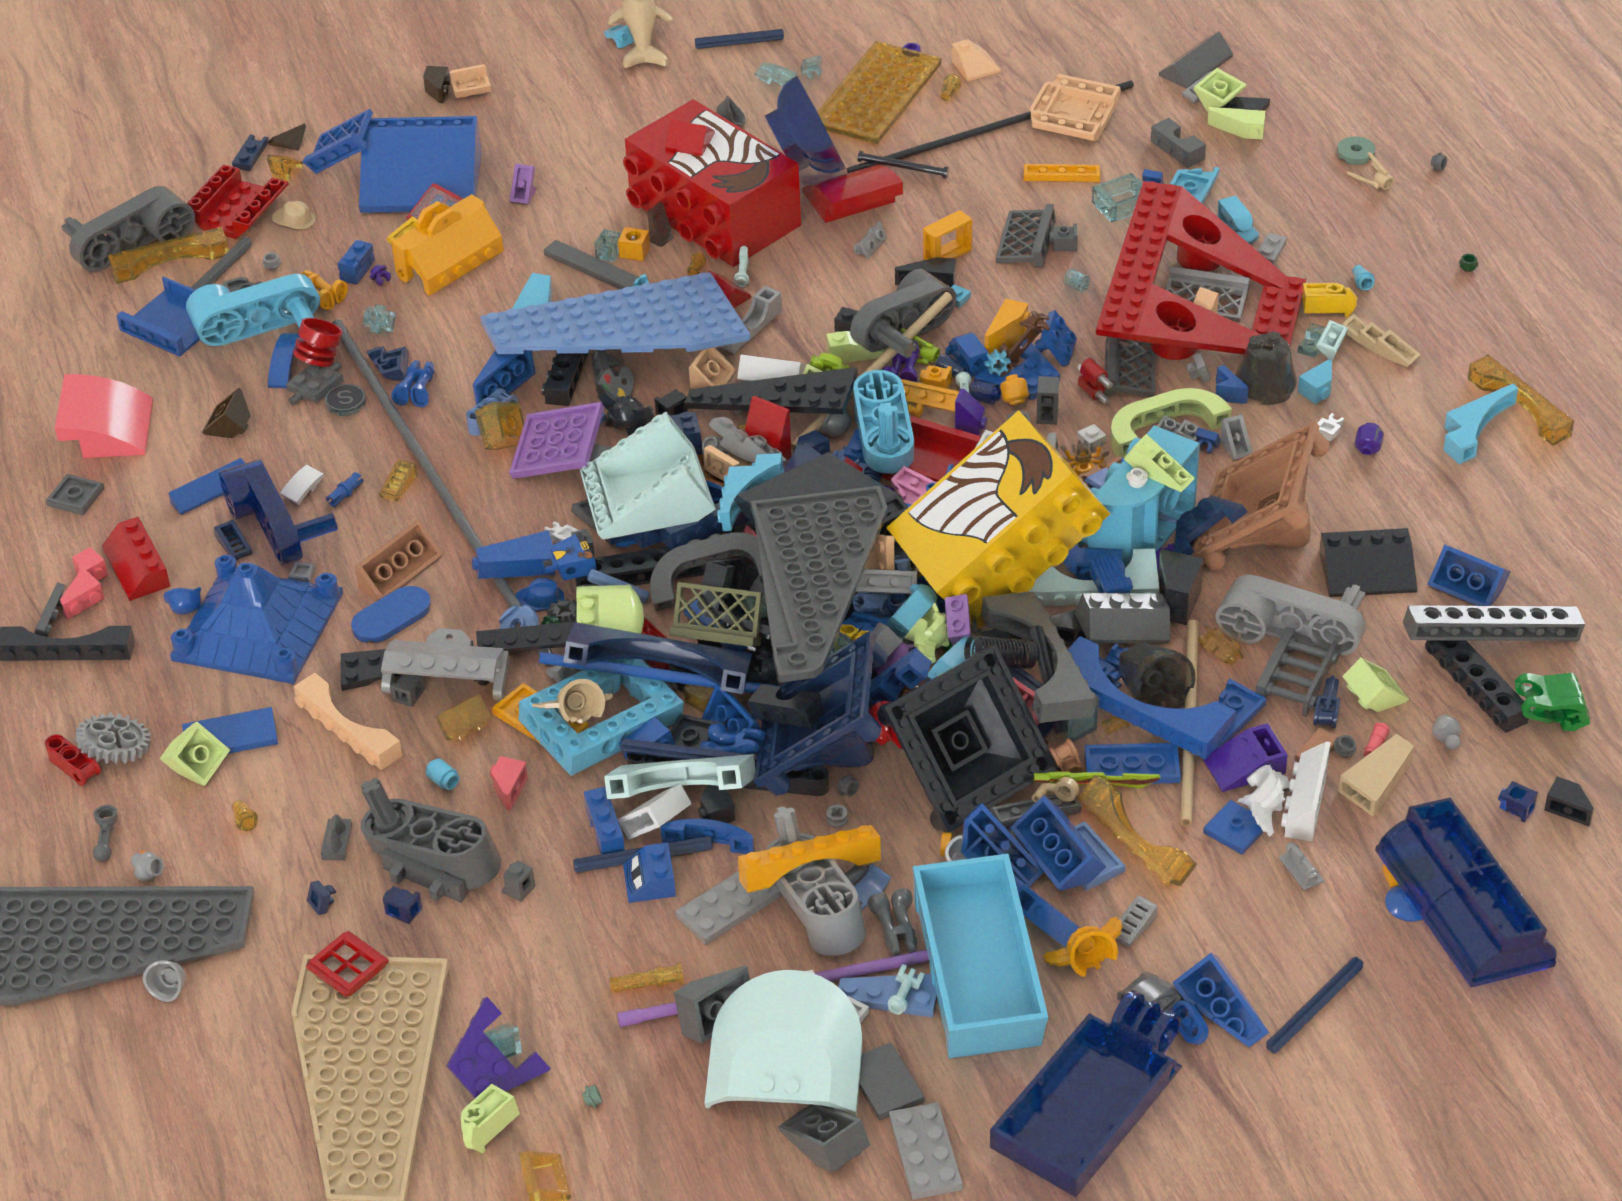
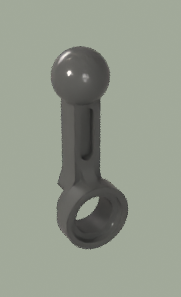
[93,805,118,862]

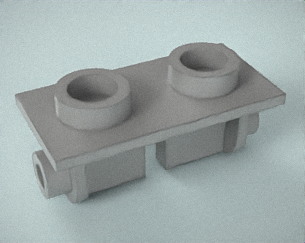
[854,221,887,259]
[1279,842,1324,890]

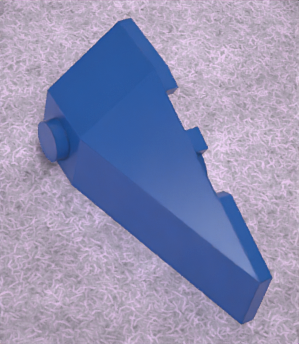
[1172,953,1270,1047]

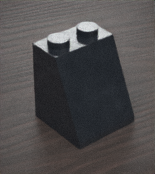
[1158,549,1204,625]

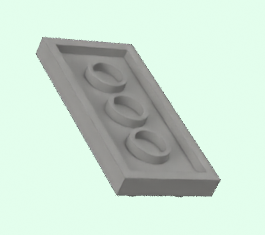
[675,871,780,945]
[889,1102,962,1200]

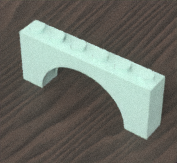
[1029,549,1159,606]
[604,754,755,799]

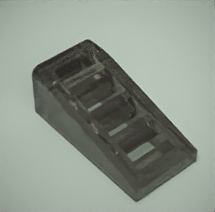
[647,202,673,247]

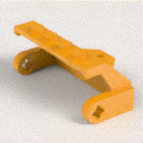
[391,194,504,296]

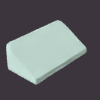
[1316,320,1348,361]

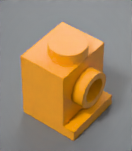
[920,365,952,389]

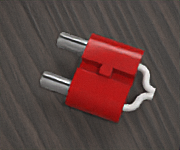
[1078,358,1113,405]

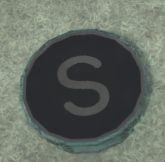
[325,384,366,416]

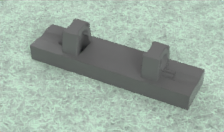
[380,847,466,903]

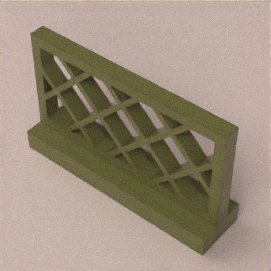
[669,582,763,647]

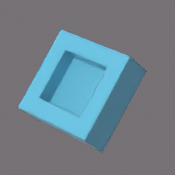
[951,284,971,308]

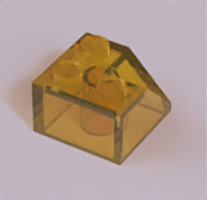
[475,402,525,450]

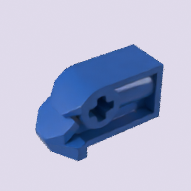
[945,332,988,377]
[1064,544,1122,580]

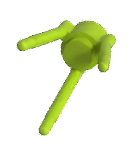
[901,328,940,365]

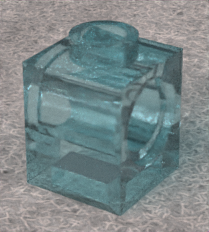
[594,229,621,262]

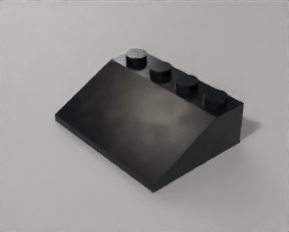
[1319,528,1417,597]

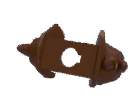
[998,311,1050,372]

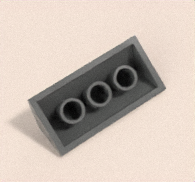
[1159,31,1233,89]

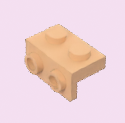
[450,64,492,98]

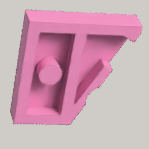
[891,466,937,504]

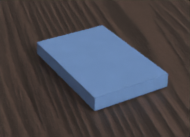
[1074,821,1126,891]

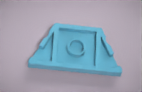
[1170,167,1220,204]

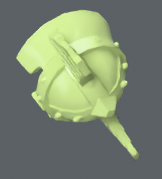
[904,603,949,664]

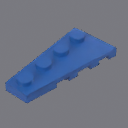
[1214,678,1267,750]

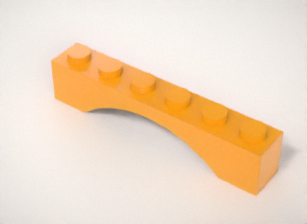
[738,825,881,893]

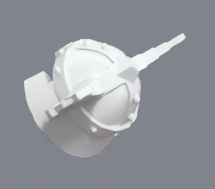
[1237,765,1290,836]

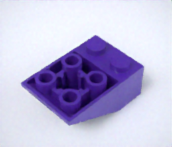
[1203,723,1288,792]

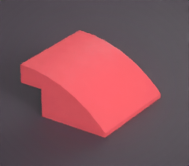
[55,374,153,458]

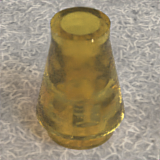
[940,74,961,101]
[232,800,258,831]

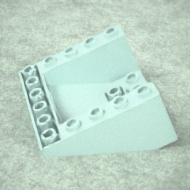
[580,412,715,540]

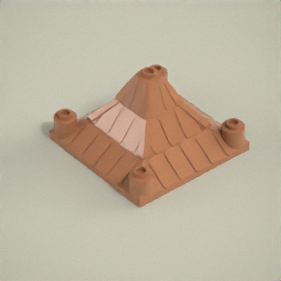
[1191,421,1329,571]

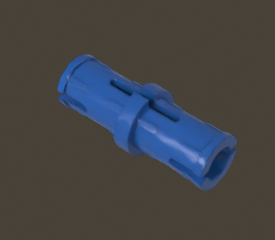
[326,472,364,507]

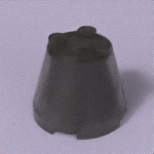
[1235,331,1297,405]
[1119,642,1196,709]

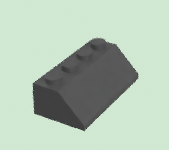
[1075,593,1170,643]

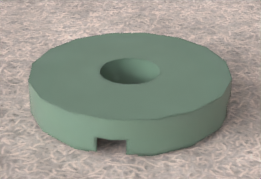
[1337,136,1376,165]

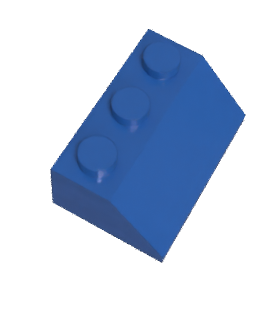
[1427,544,1511,606]

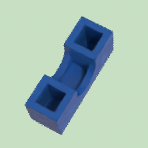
[869,647,932,705]
[583,786,625,854]

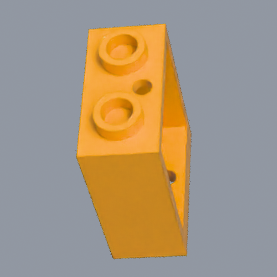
[923,210,973,260]

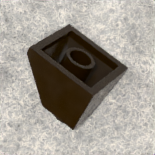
[202,388,251,438]

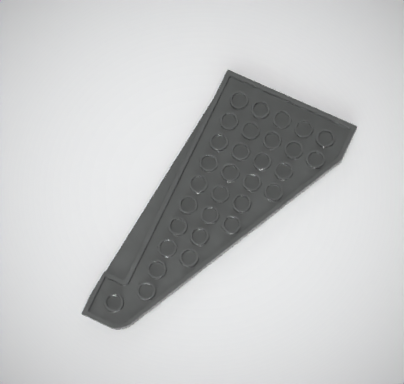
[751,486,887,682]

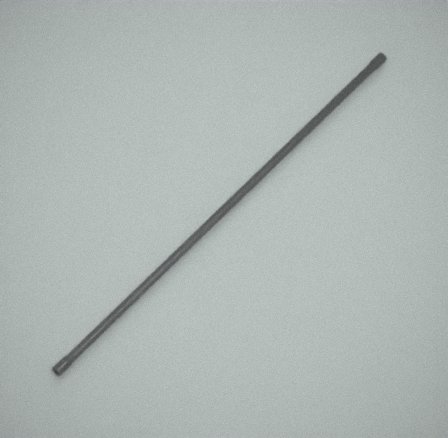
[332,319,554,667]

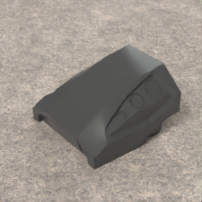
[1117,971,1185,1024]

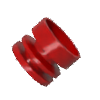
[293,318,343,367]

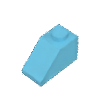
[1298,359,1332,404]

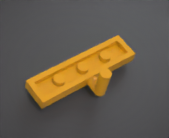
[901,379,959,418]

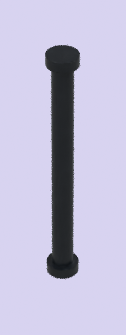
[857,151,949,178]

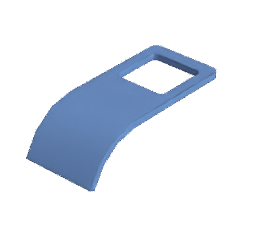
[854,863,891,911]

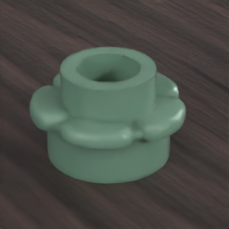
[582,1084,603,1109]

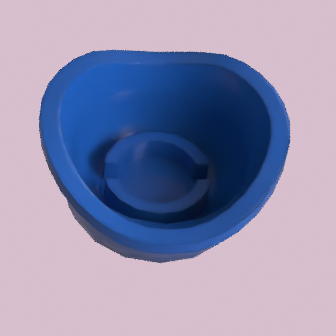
[164,587,202,615]

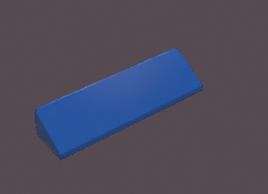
[169,458,254,515]

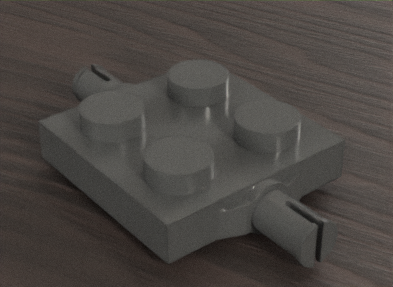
[286,361,344,405]

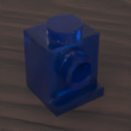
[1498,781,1538,823]
[383,886,422,924]

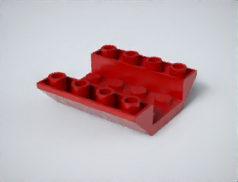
[187,164,289,239]

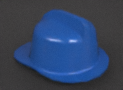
[515,577,565,611]

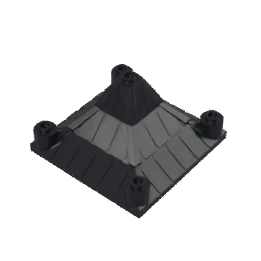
[877,644,1058,833]

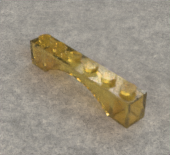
[108,227,229,284]
[1468,354,1574,446]
[1078,775,1197,886]

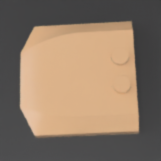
[1030,74,1121,141]

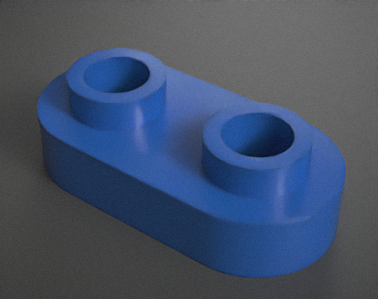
[1171,1000,1209,1045]

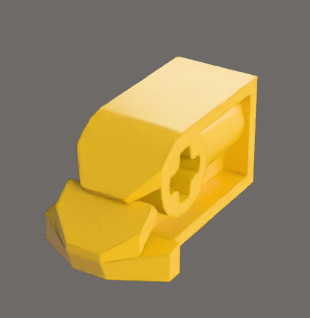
[1302,283,1358,317]

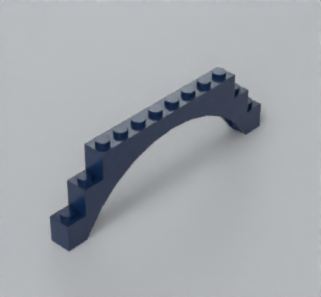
[604,430,831,550]

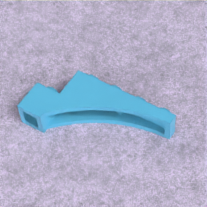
[1443,384,1518,464]
[718,453,784,531]

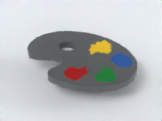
[598,366,634,398]

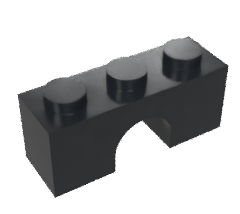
[748,684,825,728]

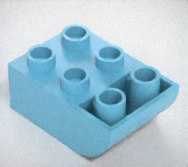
[1082,425,1200,568]

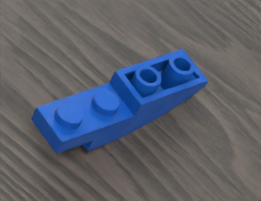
[1014,875,1080,947]

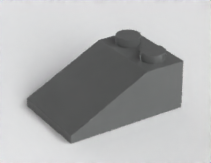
[674,966,750,1043]
[778,1104,870,1172]

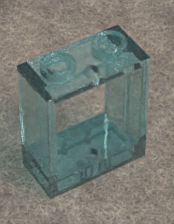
[1092,173,1142,223]

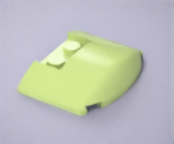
[576,585,644,634]

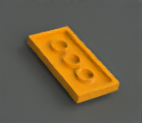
[492,683,589,744]

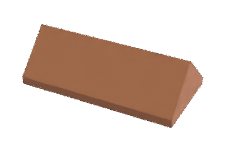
[355,519,443,600]

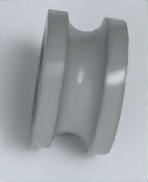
[826,804,848,828]

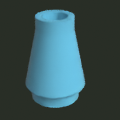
[1352,265,1375,290]

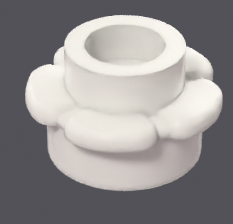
[1126,468,1148,488]

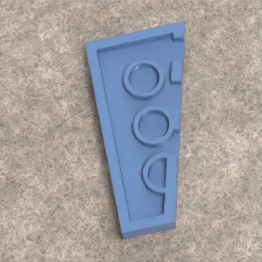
[838,974,937,1018]

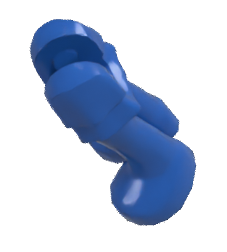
[391,360,434,407]
[699,723,765,755]

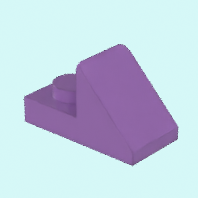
[510,164,536,204]

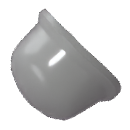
[143,960,186,1002]

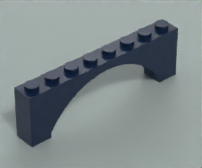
[563,622,752,694]

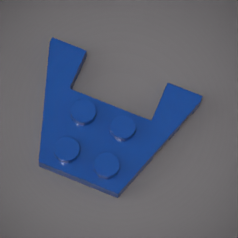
[974,339,1060,400]

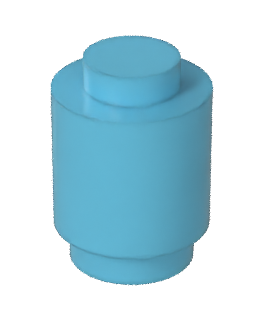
[426,758,460,790]

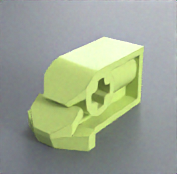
[461,1084,520,1154]

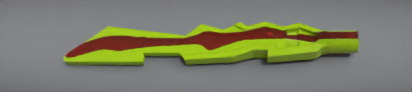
[1033,772,1160,789]

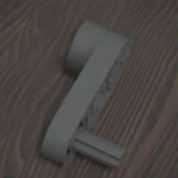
[62,186,195,272]
[850,269,956,358]
[360,778,501,890]

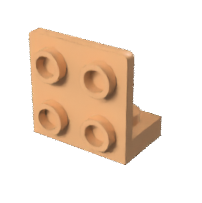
[704,445,752,481]
[865,535,894,570]

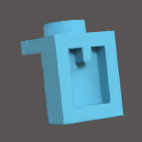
[604,24,634,48]

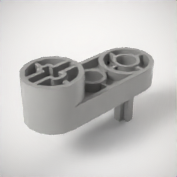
[1215,574,1366,656]
[766,806,866,956]

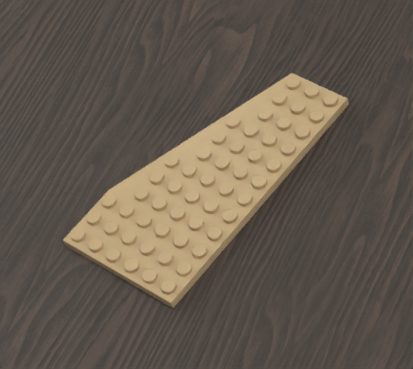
[291,954,449,1201]

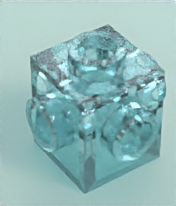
[363,304,396,334]

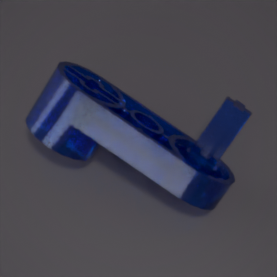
[218,459,338,566]

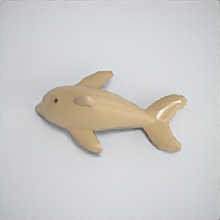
[608,0,673,67]

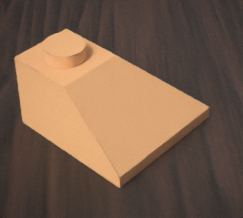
[952,39,1001,82]

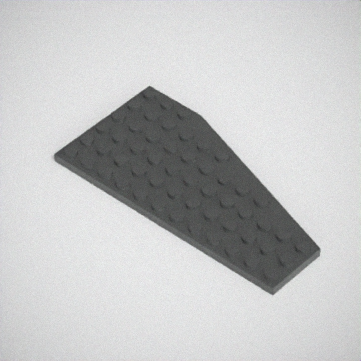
[0,886,255,1005]

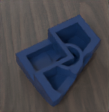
[367,346,409,381]

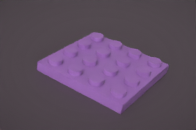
[509,402,605,479]

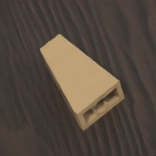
[1338,734,1414,817]

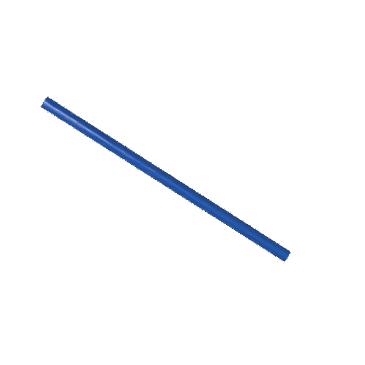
[539,652,778,694]

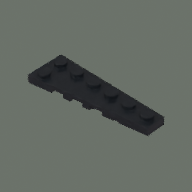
[341,641,474,691]

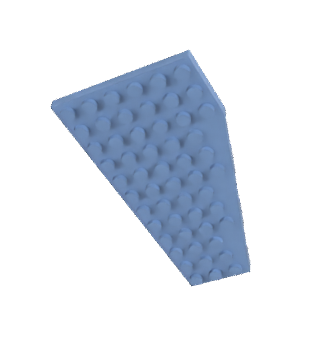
[480,272,750,354]

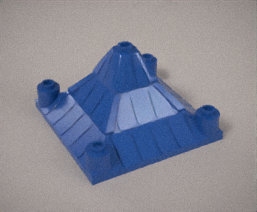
[170,554,343,684]

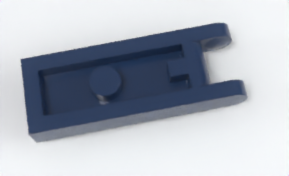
[232,134,269,171]

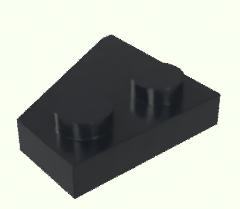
[1220,97,1270,111]

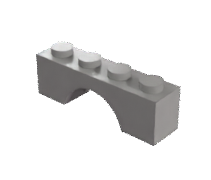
[719,286,782,354]

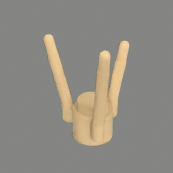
[1346,152,1394,190]

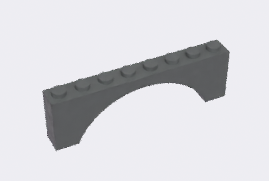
[981,591,1097,723]

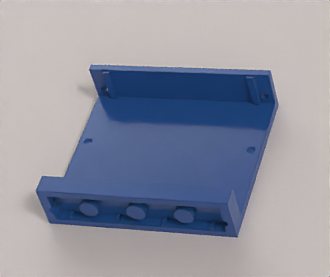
[116,276,200,357]

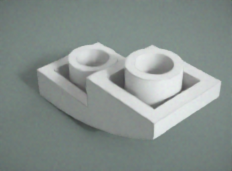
[280,465,324,506]

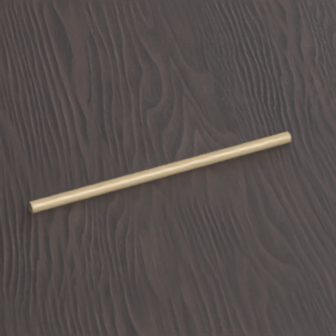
[791,292,952,451]
[1180,620,1199,827]

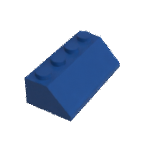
[1010,795,1106,891]

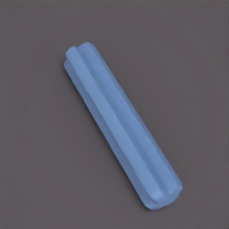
[587,569,649,603]

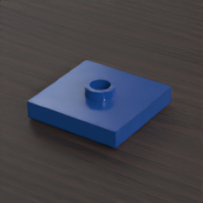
[1203,800,1264,855]

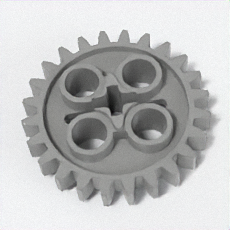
[75,713,151,764]

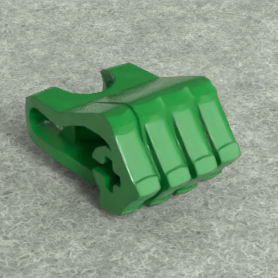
[1514,673,1590,731]

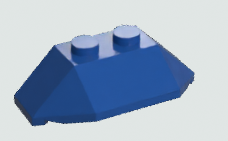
[961,803,1044,887]

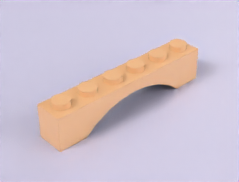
[294,673,403,771]

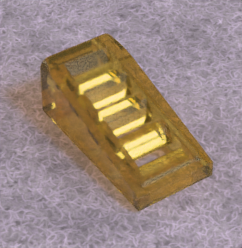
[379,459,418,502]

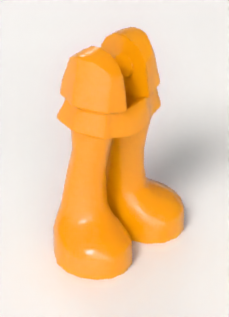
[302,270,348,310]

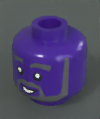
[1354,423,1384,455]

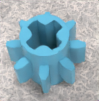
[984,349,1011,376]

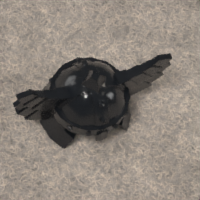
[595,383,655,436]
[745,637,780,686]

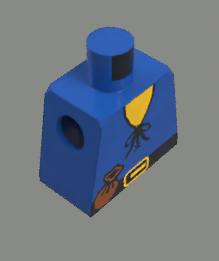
[542,532,597,580]

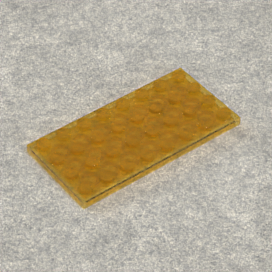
[810,41,941,144]

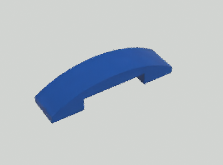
[268,333,300,388]
[660,819,754,854]

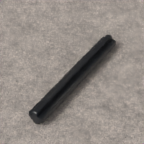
[1030,625,1068,734]

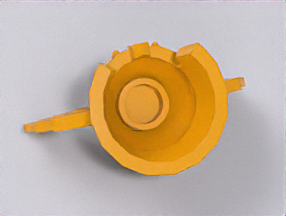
[1042,916,1123,977]

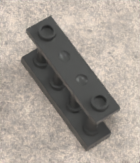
[1255,626,1340,717]

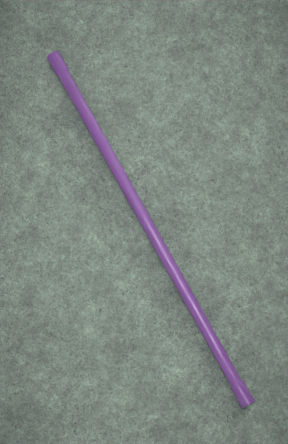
[617,950,929,1027]

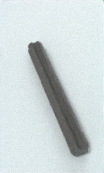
[191,236,252,290]

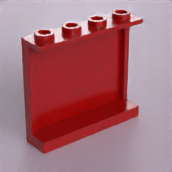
[882,416,982,482]

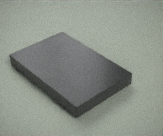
[859,1043,924,1120]

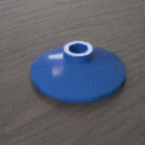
[1385,883,1434,922]

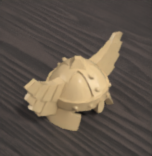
[532,679,613,723]

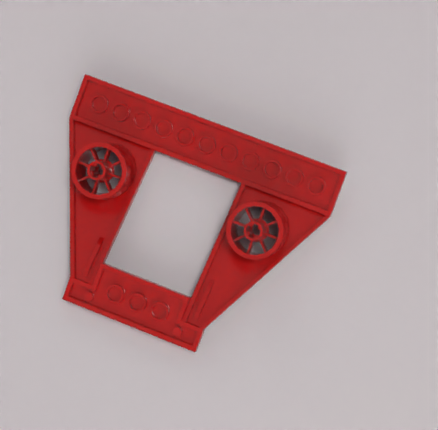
[1096,181,1306,361]

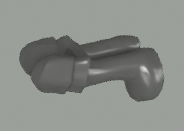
[867,888,917,956]

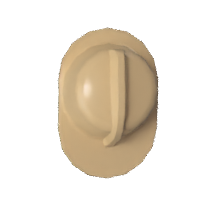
[272,201,315,230]

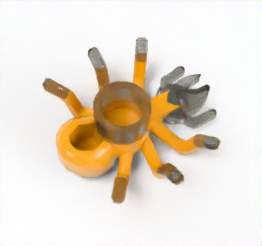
[1060,439,1109,476]

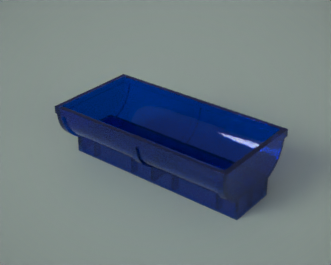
[765,76,846,174]
[1375,797,1557,988]

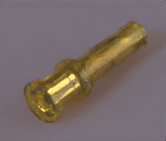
[609,962,684,993]

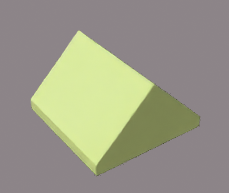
[1194,68,1247,112]

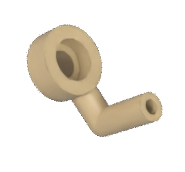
[1032,777,1079,803]

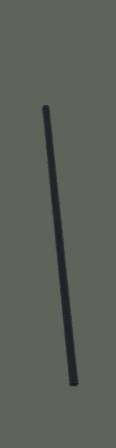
[847,80,1134,173]

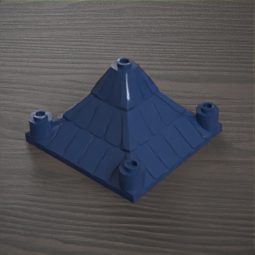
[754,630,887,796]

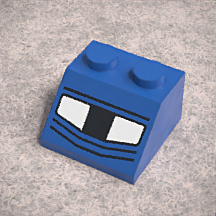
[623,842,676,903]

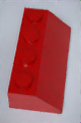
[102,516,171,601]

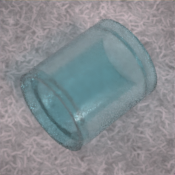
[1063,268,1090,292]

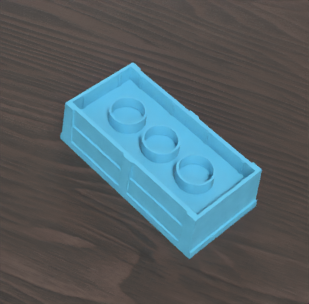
[913,854,1048,1059]

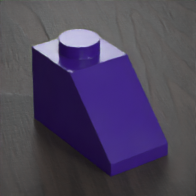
[955,388,988,436]

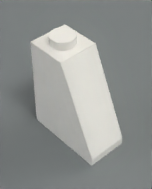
[618,784,692,840]

